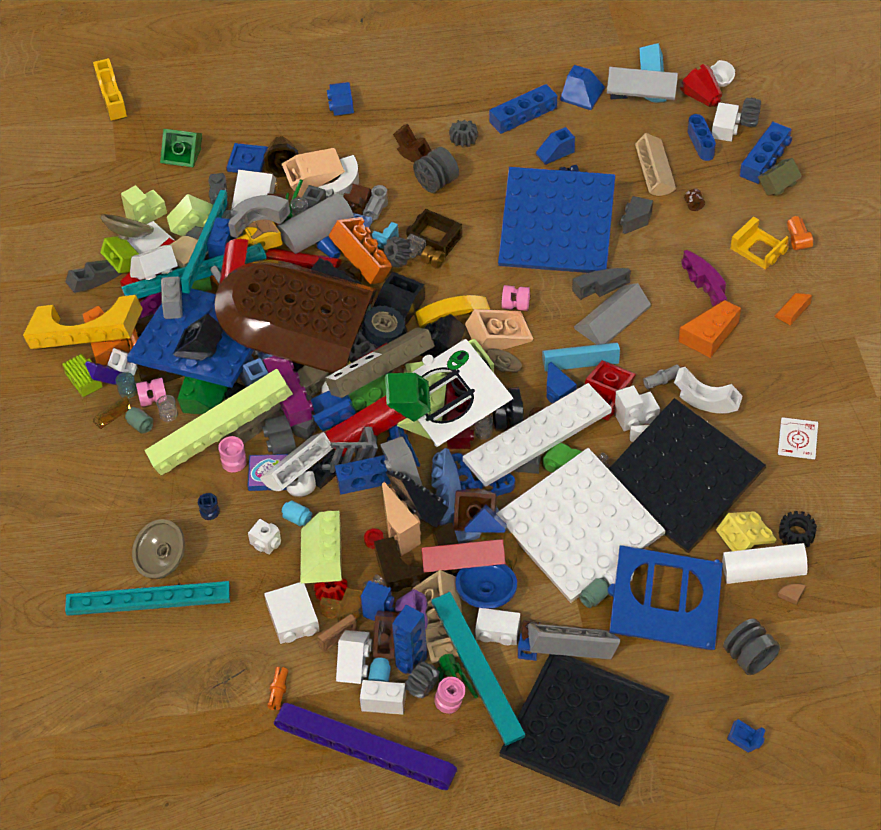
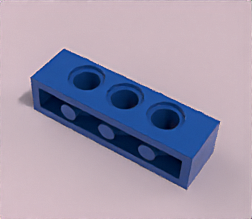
[489,84,557,134]
[740,122,792,184]
[335,449,414,495]
[392,605,427,674]

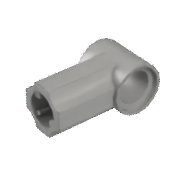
[363,185,388,221]

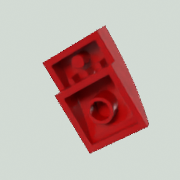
[585,360,636,421]

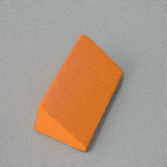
[775,293,812,326]

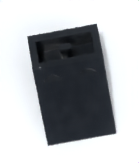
[372,272,425,325]
[386,470,449,528]

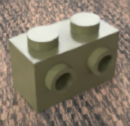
[758,158,802,196]

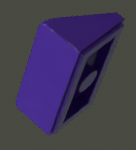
[85,361,126,386]

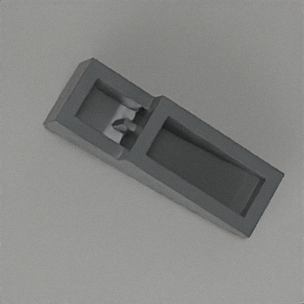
[65,260,122,293]
[572,268,631,300]

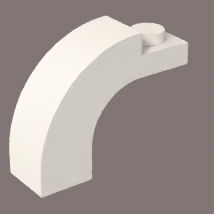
[318,155,359,199]
[674,367,743,413]

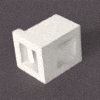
[107,348,137,375]

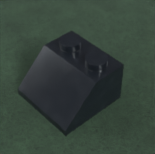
[173,313,223,361]

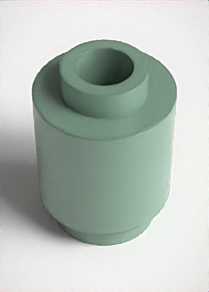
[125,407,153,434]
[579,578,609,608]

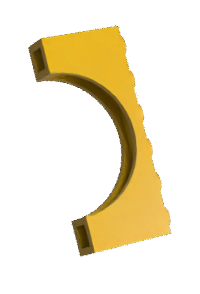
[23,295,142,349]

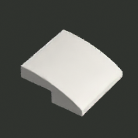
[127,221,175,254]

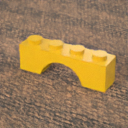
[93,58,127,121]

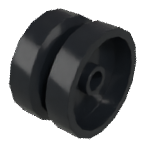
[493,387,524,432]

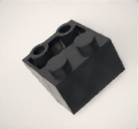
[419,314,466,358]

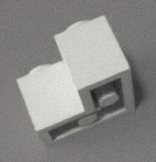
[614,385,660,431]
[336,630,373,684]

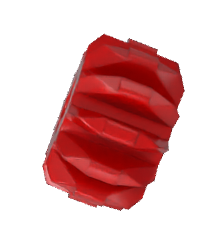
[314,578,349,607]

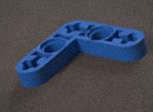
[452,453,515,496]

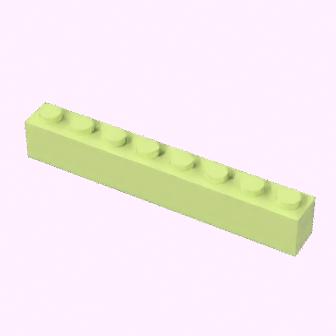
[145,369,293,475]

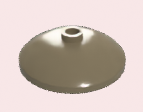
[101,214,154,240]
[132,519,185,579]

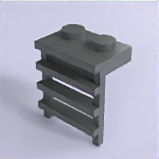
[322,427,378,473]

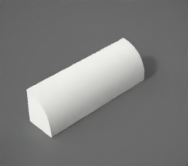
[260,432,333,491]
[722,543,808,584]

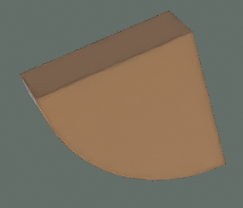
[778,584,806,605]

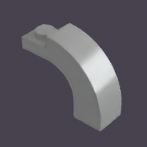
[228,195,290,238]

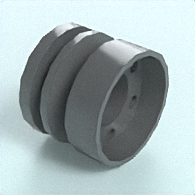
[413,146,459,193]
[723,618,781,675]

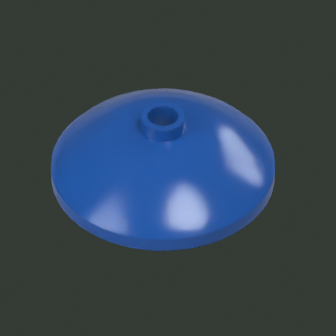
[456,564,517,608]

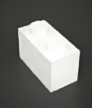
[712,103,741,142]
[475,608,520,645]
[360,680,406,715]

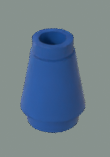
[316,236,341,258]

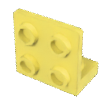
[716,511,777,551]

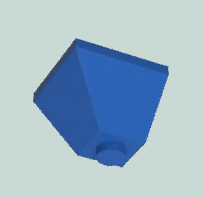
[560,65,605,110]

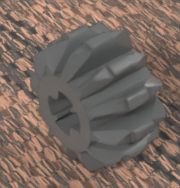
[740,97,761,127]
[449,119,478,148]
[383,236,412,268]
[405,662,439,699]

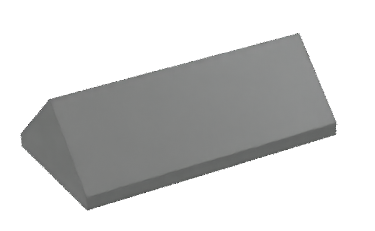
[607,67,678,100]
[574,283,651,345]
[528,623,620,659]

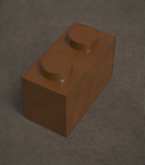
[373,610,399,659]

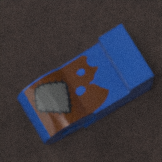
[518,620,540,661]

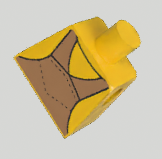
[236,219,282,250]

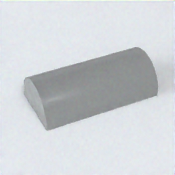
[276,193,354,254]

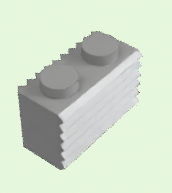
[161,277,183,319]

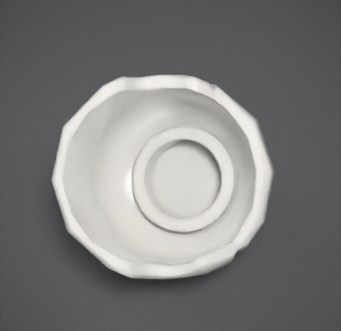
[710,60,735,87]
[286,471,316,497]

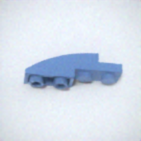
[431,448,461,522]

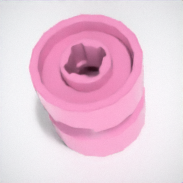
[502,285,530,311]
[136,378,167,407]
[219,436,247,473]
[434,677,465,714]

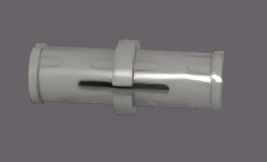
[643,365,680,390]

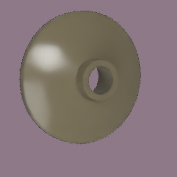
[487,349,522,372]

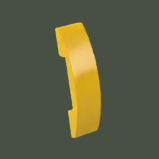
[415,295,490,328]

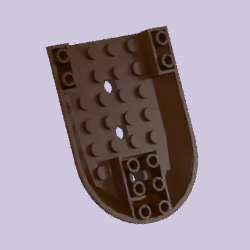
[215,260,377,374]

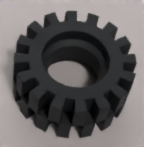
[778,511,817,548]

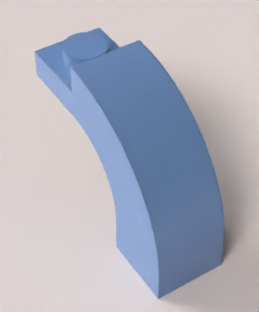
[239,355,268,387]

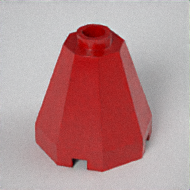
[680,64,722,107]

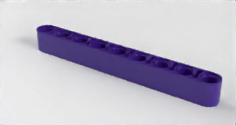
[274,703,457,790]

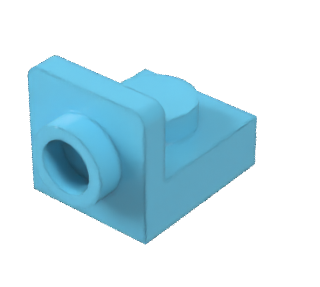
[372,222,399,249]

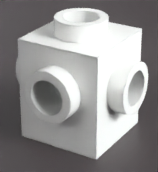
[248,519,281,555]

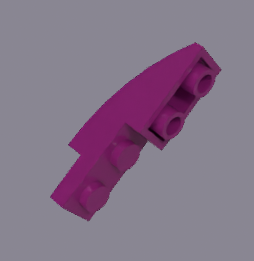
[681,250,727,306]

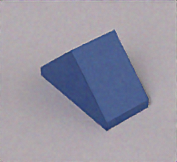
[465,505,507,533]

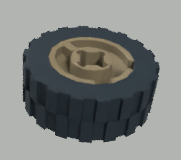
[362,305,405,347]

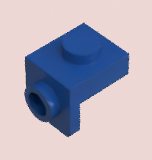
[727,719,765,753]

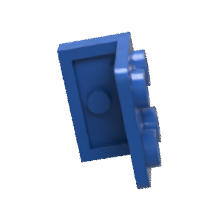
[311,391,356,432]

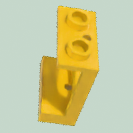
[730,216,789,270]

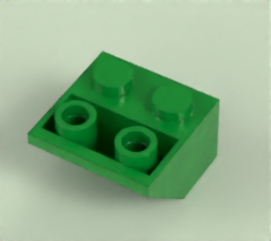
[385,373,431,422]

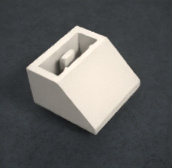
[130,245,178,280]

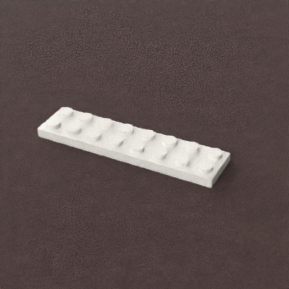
[463,383,612,487]

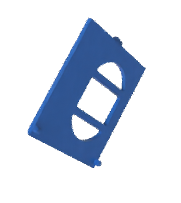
[608,545,723,650]

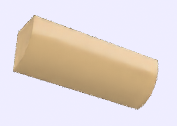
[635,133,676,196]

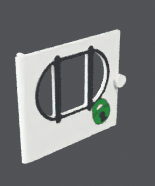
[412,339,513,447]

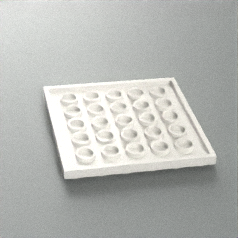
[496,448,665,603]

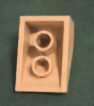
[465,309,533,352]

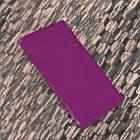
[139,292,162,319]

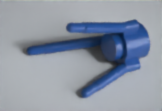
[387,425,420,467]

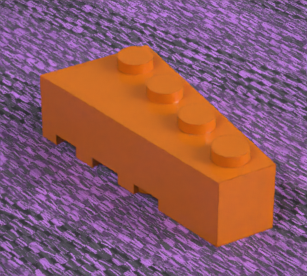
[329,217,392,284]

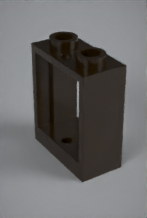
[406,209,462,258]

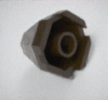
[264,136,299,178]

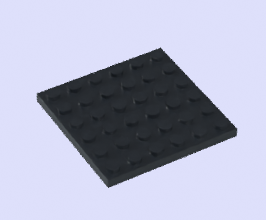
[609,398,766,553]
[499,654,669,807]

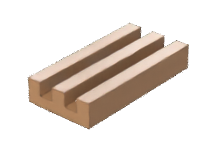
[318,614,357,652]

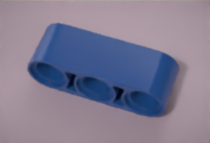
[687,114,716,161]

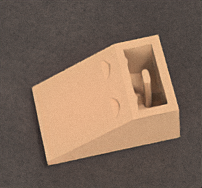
[282,148,345,198]
[382,482,421,556]

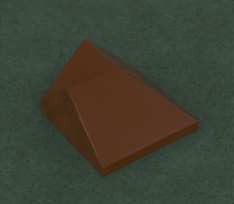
[454,488,496,534]

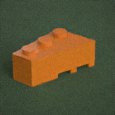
[678,300,741,358]
[82,306,130,366]

